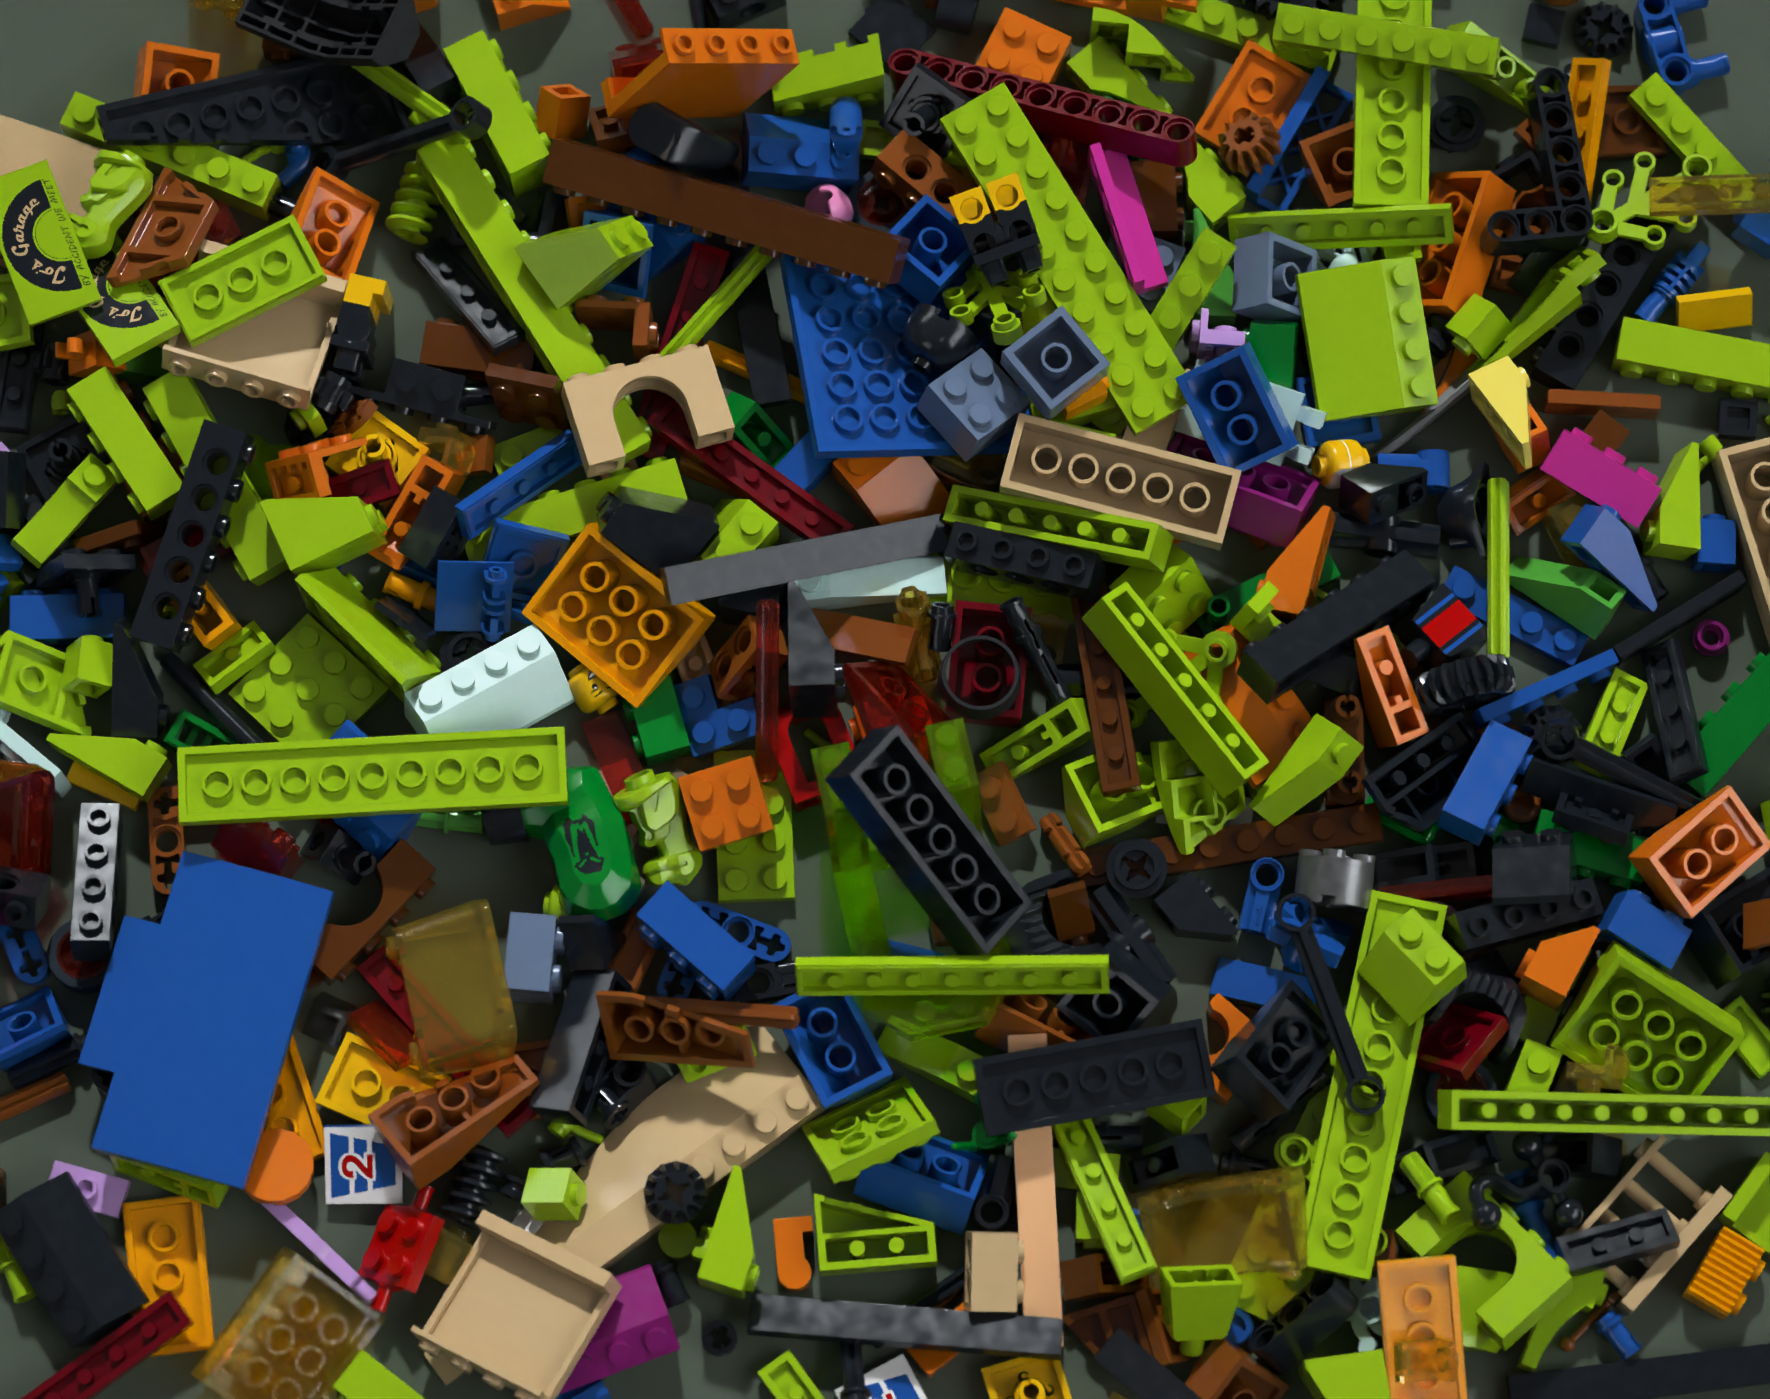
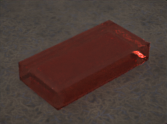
[346,999,427,1072]

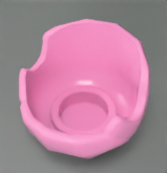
[805,183,854,222]

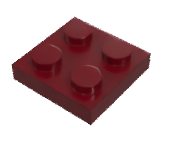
[1415,1002,1510,1081]

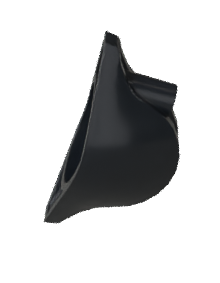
[1437,462,1490,560]

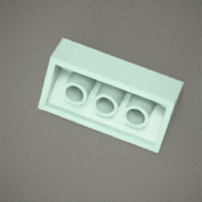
[404,624,575,734]

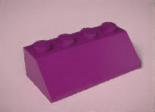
[1166,432,1322,548]
[559,1264,681,1394]

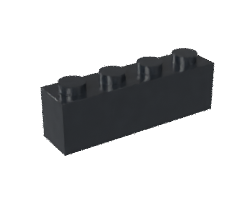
[529,969,632,1127]

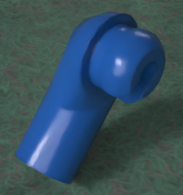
[278,146,310,191]

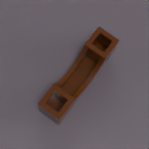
[312,838,436,986]

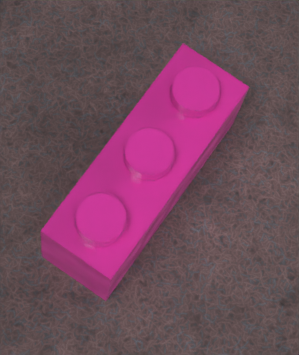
[1540,427,1662,528]

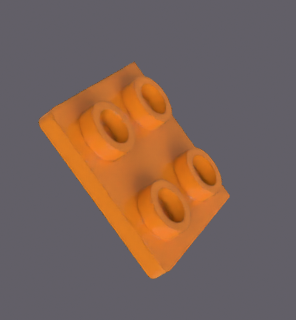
[265,433,368,499]

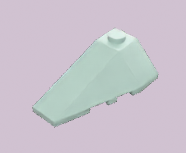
[790,538,948,610]

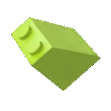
[514,215,654,309]
[260,496,389,576]
[693,499,780,596]
[1298,1349,1391,1399]

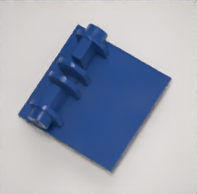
[434,560,514,642]

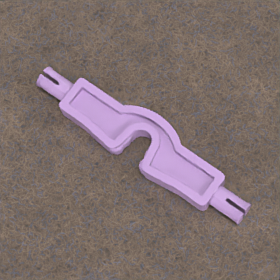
[261,1203,376,1306]

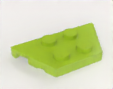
[0,630,92,736]

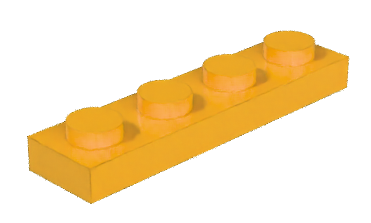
[1558,57,1612,204]

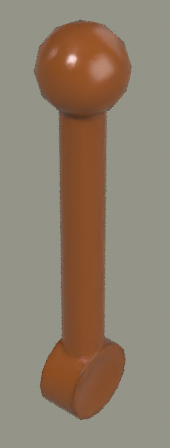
[1560,1290,1621,1352]

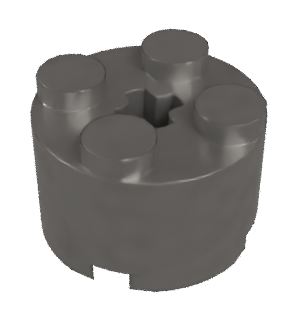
[1295,849,1376,912]

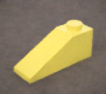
[1468,356,1532,469]

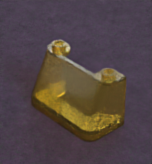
[385,898,517,1078]
[1136,1165,1308,1290]

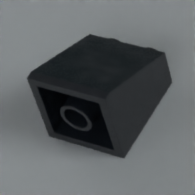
[596,485,720,577]

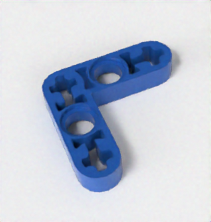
[657,900,791,998]

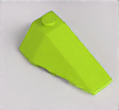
[1062,752,1164,849]

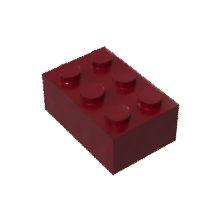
[945,600,1032,729]

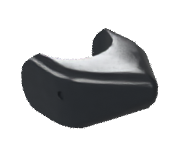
[628,102,739,172]
[985,869,1102,956]
[1423,949,1527,1064]

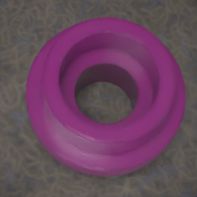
[1691,619,1730,657]

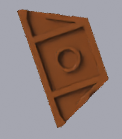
[106,168,219,288]

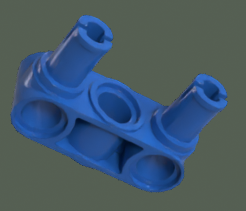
[1633,0,1730,96]

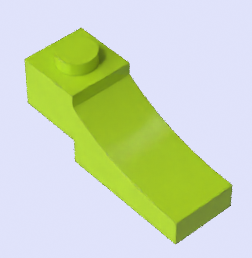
[10,453,117,569]
[1516,1270,1609,1373]

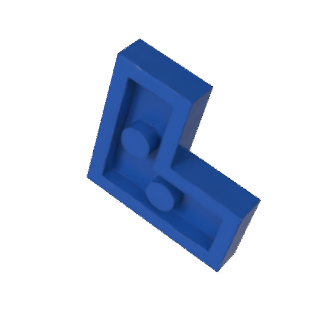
[673,674,767,759]

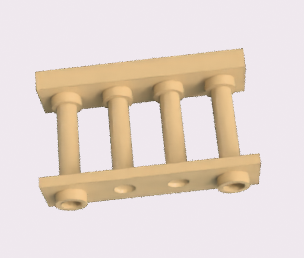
[1562,1134,1733,1316]

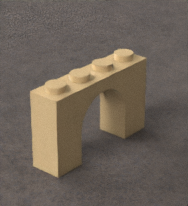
[561,344,735,478]

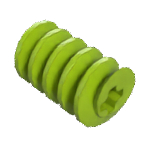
[385,161,441,245]

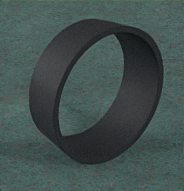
[938,635,1022,720]

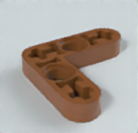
[147,785,187,898]

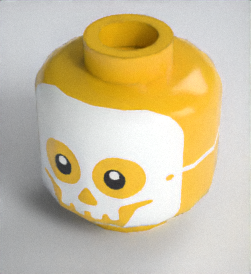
[1311,439,1370,489]

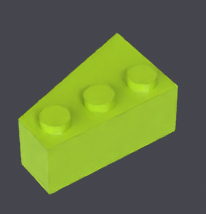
[771,33,884,117]
[814,1193,937,1277]

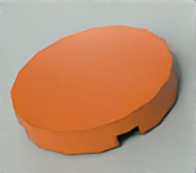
[243,1128,314,1206]

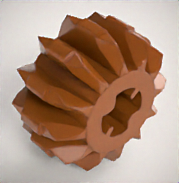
[1218,111,1282,177]

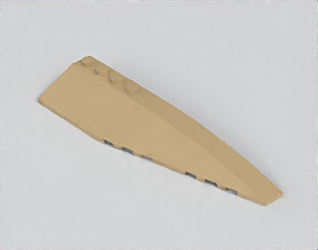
[424,1026,824,1386]

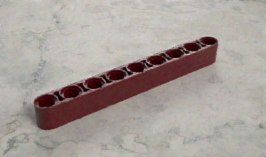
[888,48,1198,167]

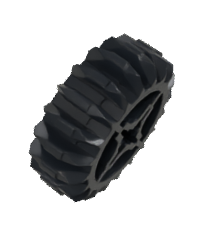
[1412,653,1516,718]

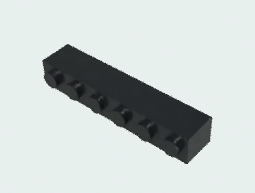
[1236,549,1436,704]

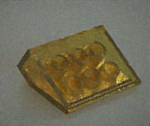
[191,1246,386,1399]

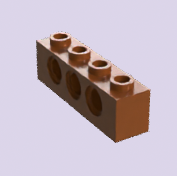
[871,129,998,261]

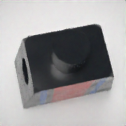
[1399,583,1487,671]

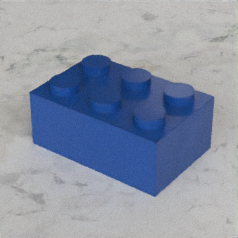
[636,880,756,1001]

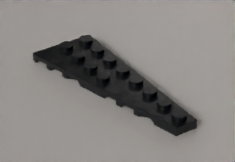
[95,58,410,146]

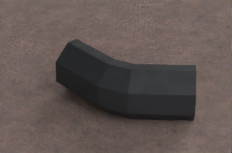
[235,0,420,67]

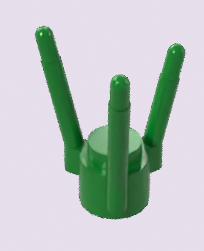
[951,1092,1017,1153]

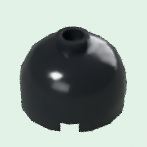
[902,303,979,375]

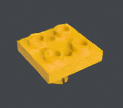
[324,410,431,511]
[981,1357,1072,1399]

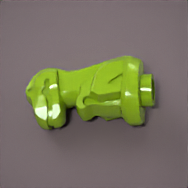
[68,149,154,259]
[613,769,702,886]

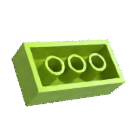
[443,29,551,198]

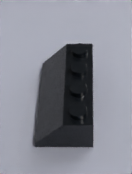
[0,1172,150,1348]

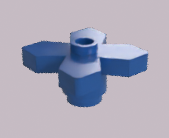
[1265,901,1354,973]

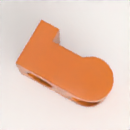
[773,1216,813,1293]

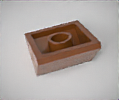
[1298,120,1354,209]

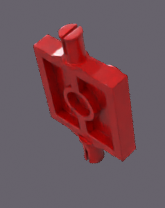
[358,1185,445,1314]

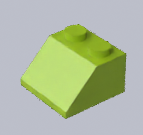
[1357,907,1467,1026]

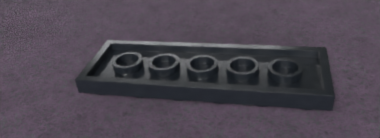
[971,1018,1216,1137]

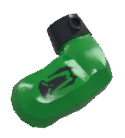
[482,766,642,921]

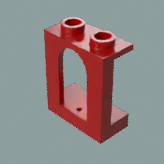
[764,707,855,813]

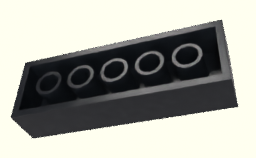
[824,724,1033,956]

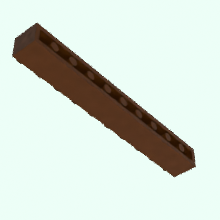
[542,138,911,289]

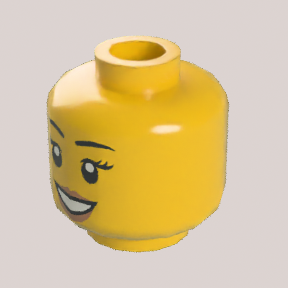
[568,663,619,716]

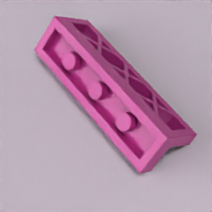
[1087,142,1169,295]

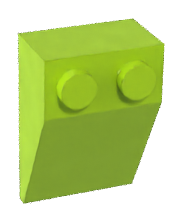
[697,1165,760,1300]

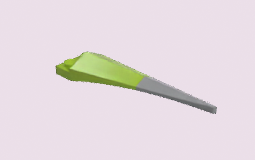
[1370,245,1606,464]

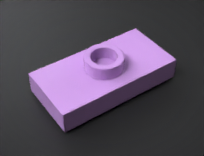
[48,1160,131,1219]

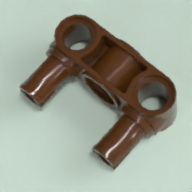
[1322,695,1365,807]

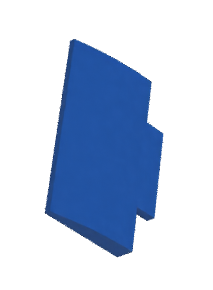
[78,851,335,1190]

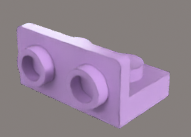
[1188,308,1246,366]

